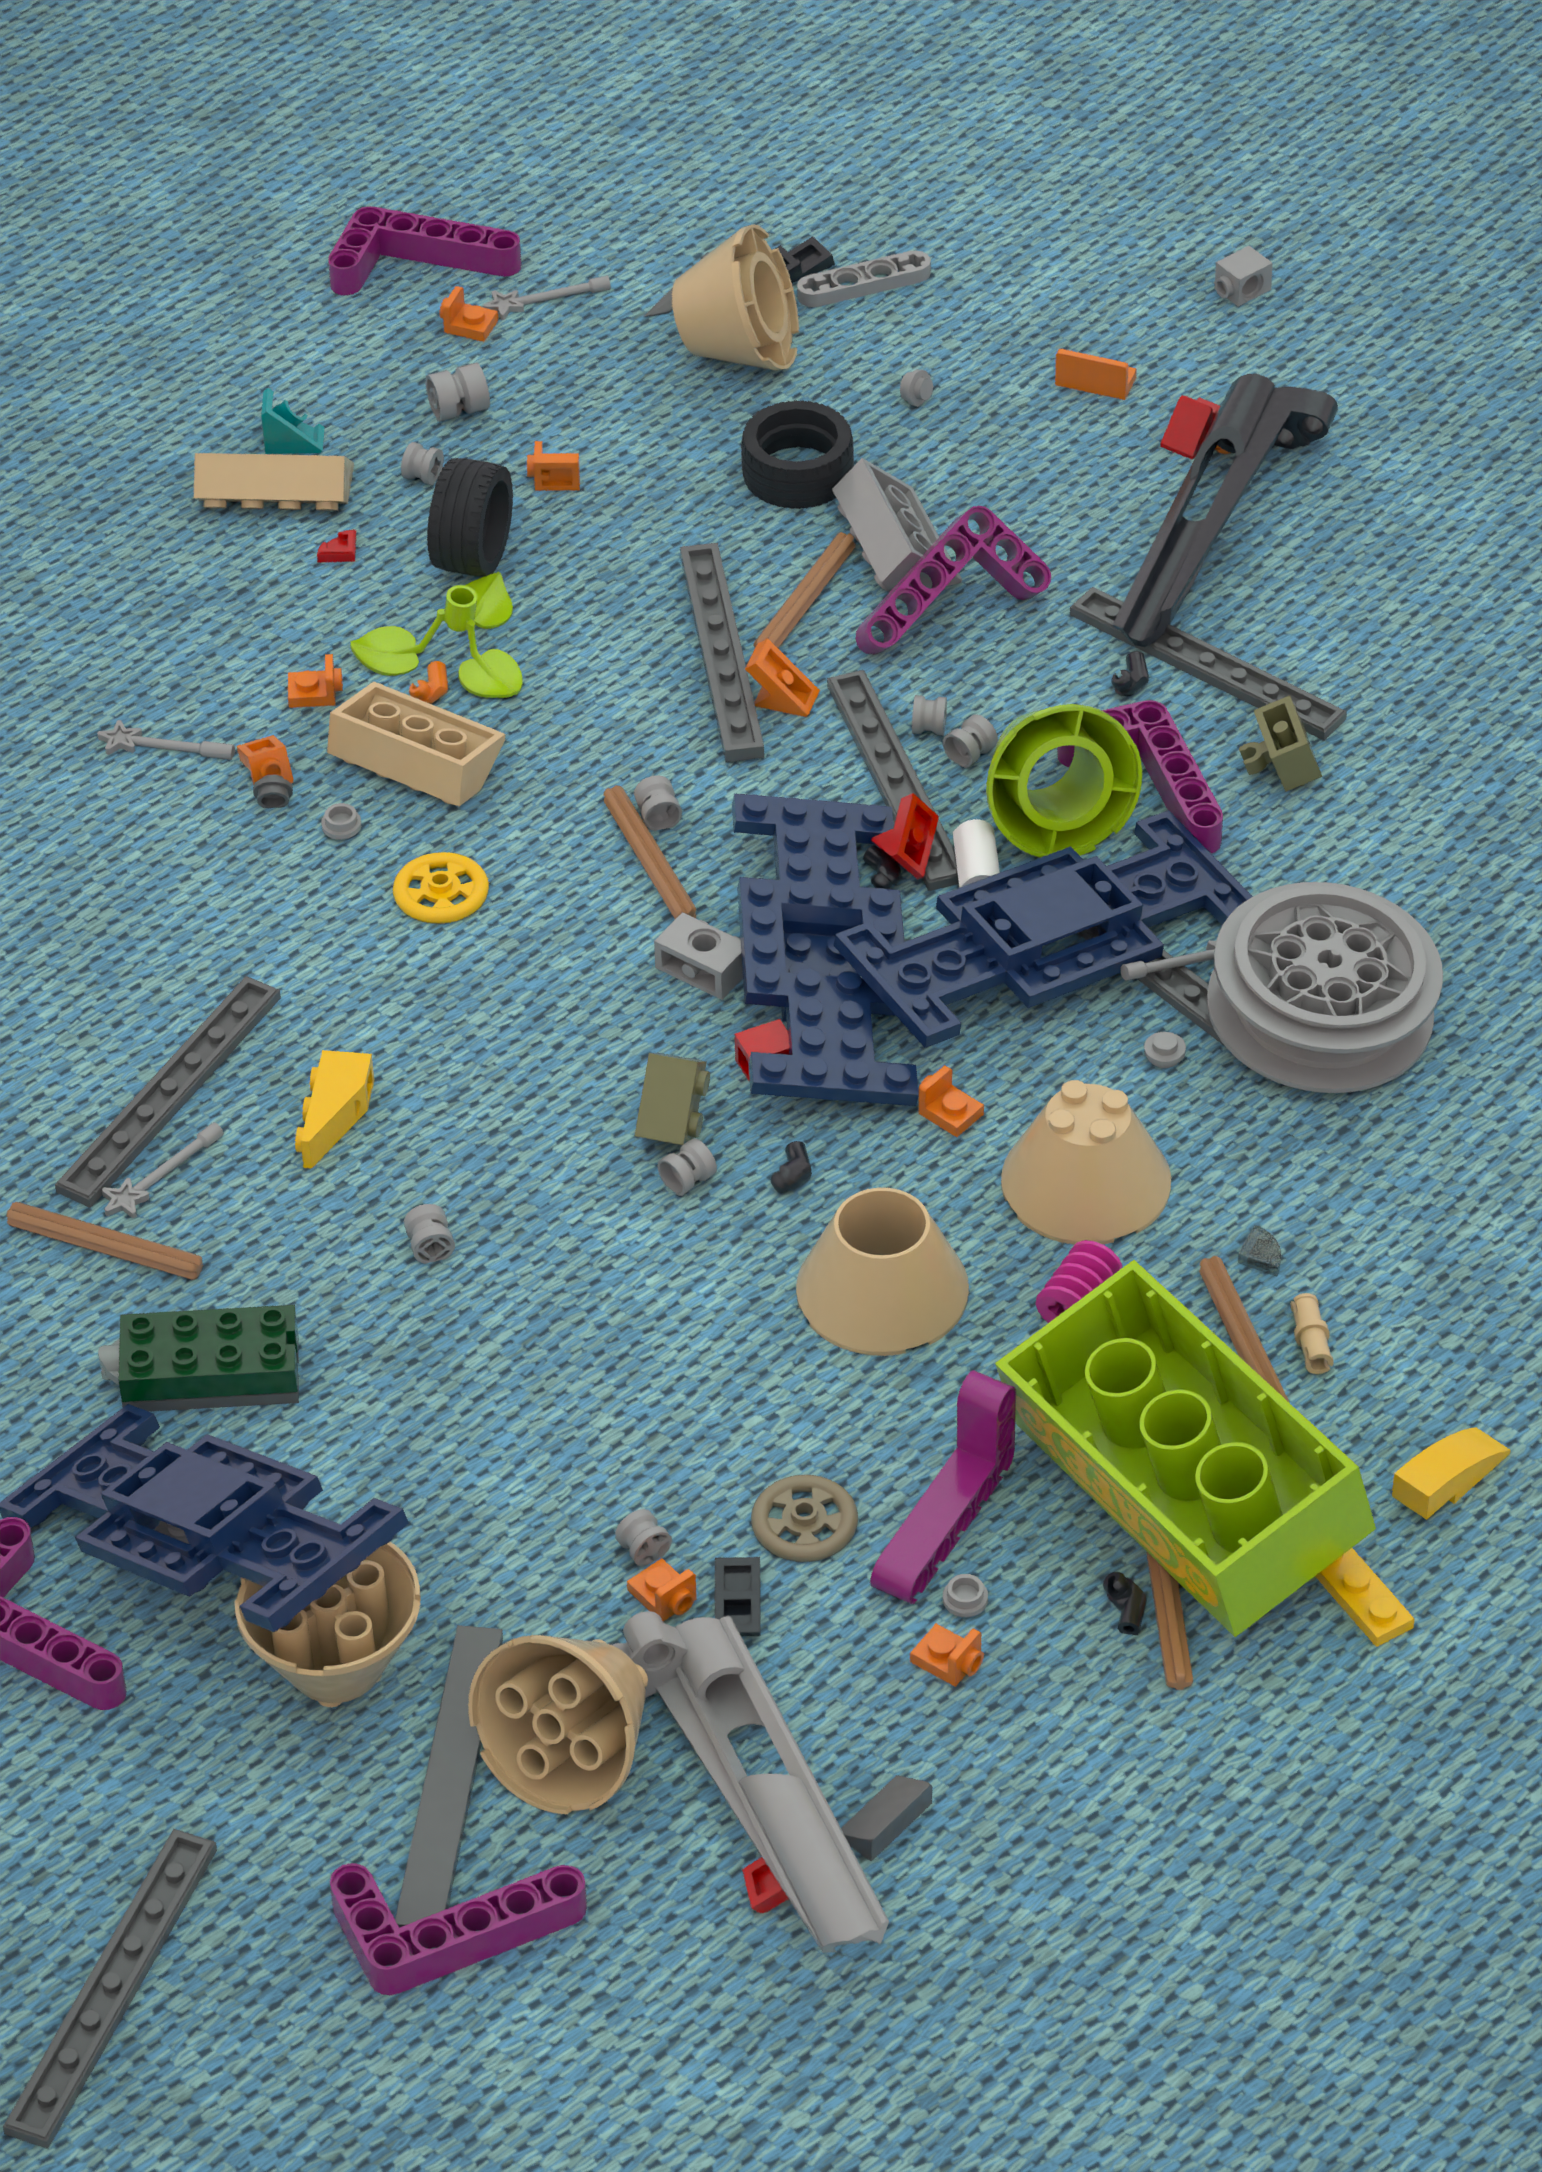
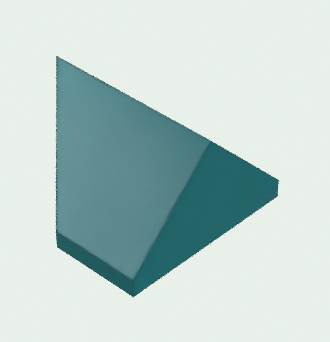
[261,388,325,454]

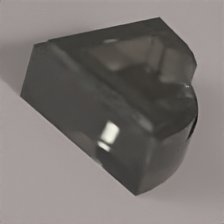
[1238,1225,1281,1277]

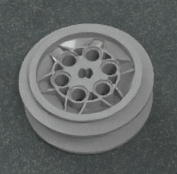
[1207,882,1443,1093]

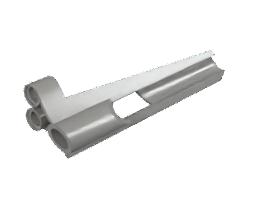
[612,1611,889,1953]

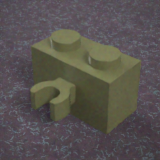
[1238,695,1323,791]
[635,1052,710,1145]

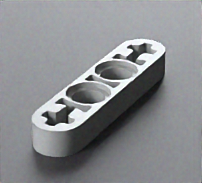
[797,251,931,307]

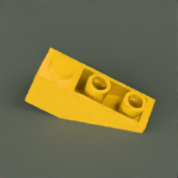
[295,1050,374,1168]

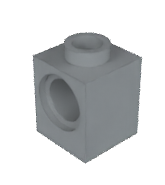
[1214,246,1273,307]

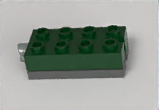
[98,1305,299,1412]

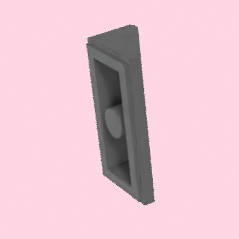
[841,1775,932,1861]

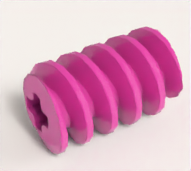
[1035,1240,1122,1323]

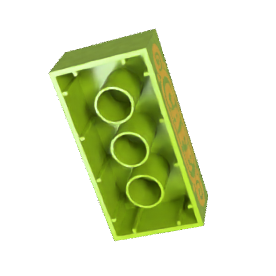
[995,1260,1376,1637]

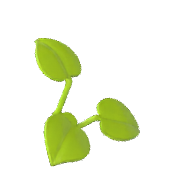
[350,572,523,698]

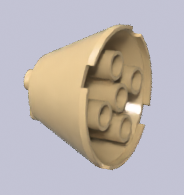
[1001,1080,1171,1245]
[235,1542,421,1707]
[468,1635,648,1814]

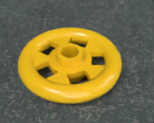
[393,852,489,924]

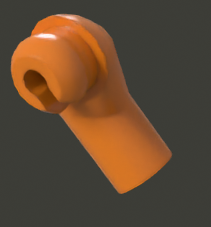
[409,661,448,704]

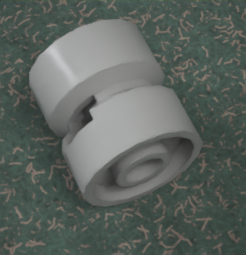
[425,363,490,422]

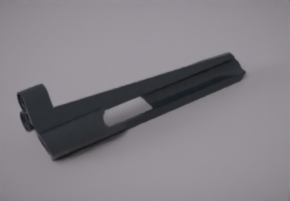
[1113,374,1338,647]

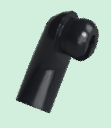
[863,845,901,889]
[770,1141,812,1193]
[1103,1572,1147,1636]

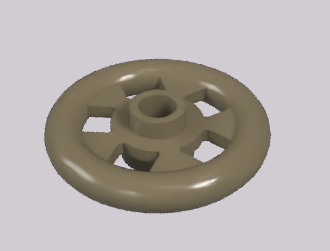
[751,1475,858,1562]

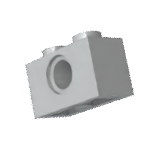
[654,912,743,1000]

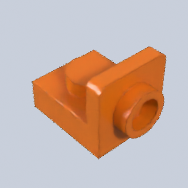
[440,286,498,342]
[527,441,580,491]
[288,654,343,708]
[237,735,294,785]
[918,1065,984,1137]
[627,1558,697,1622]
[910,1623,984,1687]

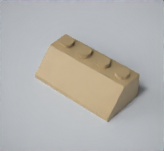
[194,453,354,511]
[327,681,505,807]

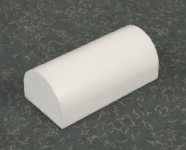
[953,819,1000,888]

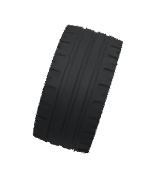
[741,400,854,509]
[427,458,513,576]

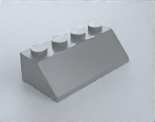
[832,458,963,592]

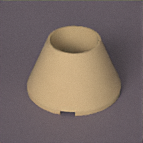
[672,224,799,371]
[796,1188,969,1356]

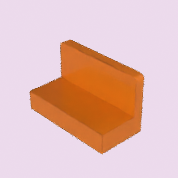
[1055,349,1137,400]

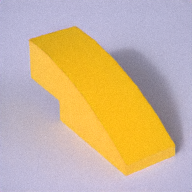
[1392,1427,1511,1520]

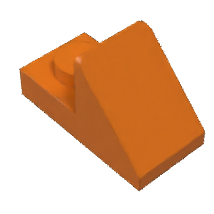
[745,638,820,717]

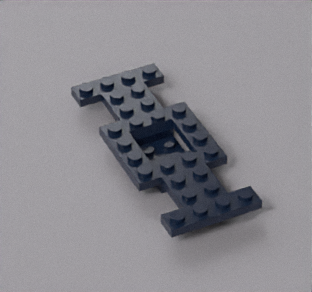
[732,793,919,1106]
[834,810,1253,1048]
[0,1404,409,1633]

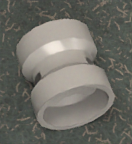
[943,714,998,768]
[634,775,682,831]
[658,1139,717,1196]
[404,1204,455,1264]

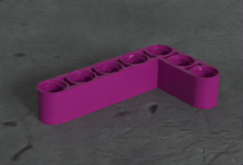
[328,206,522,295]
[855,506,1051,655]
[1057,700,1223,853]
[870,1370,1016,1605]
[0,1517,127,1710]
[330,1863,587,1995]

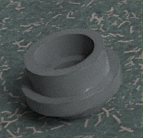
[253,774,293,808]

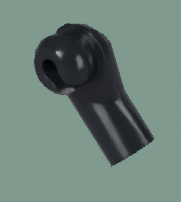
[1111,651,1149,696]

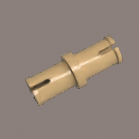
[1290,1293,1334,1374]

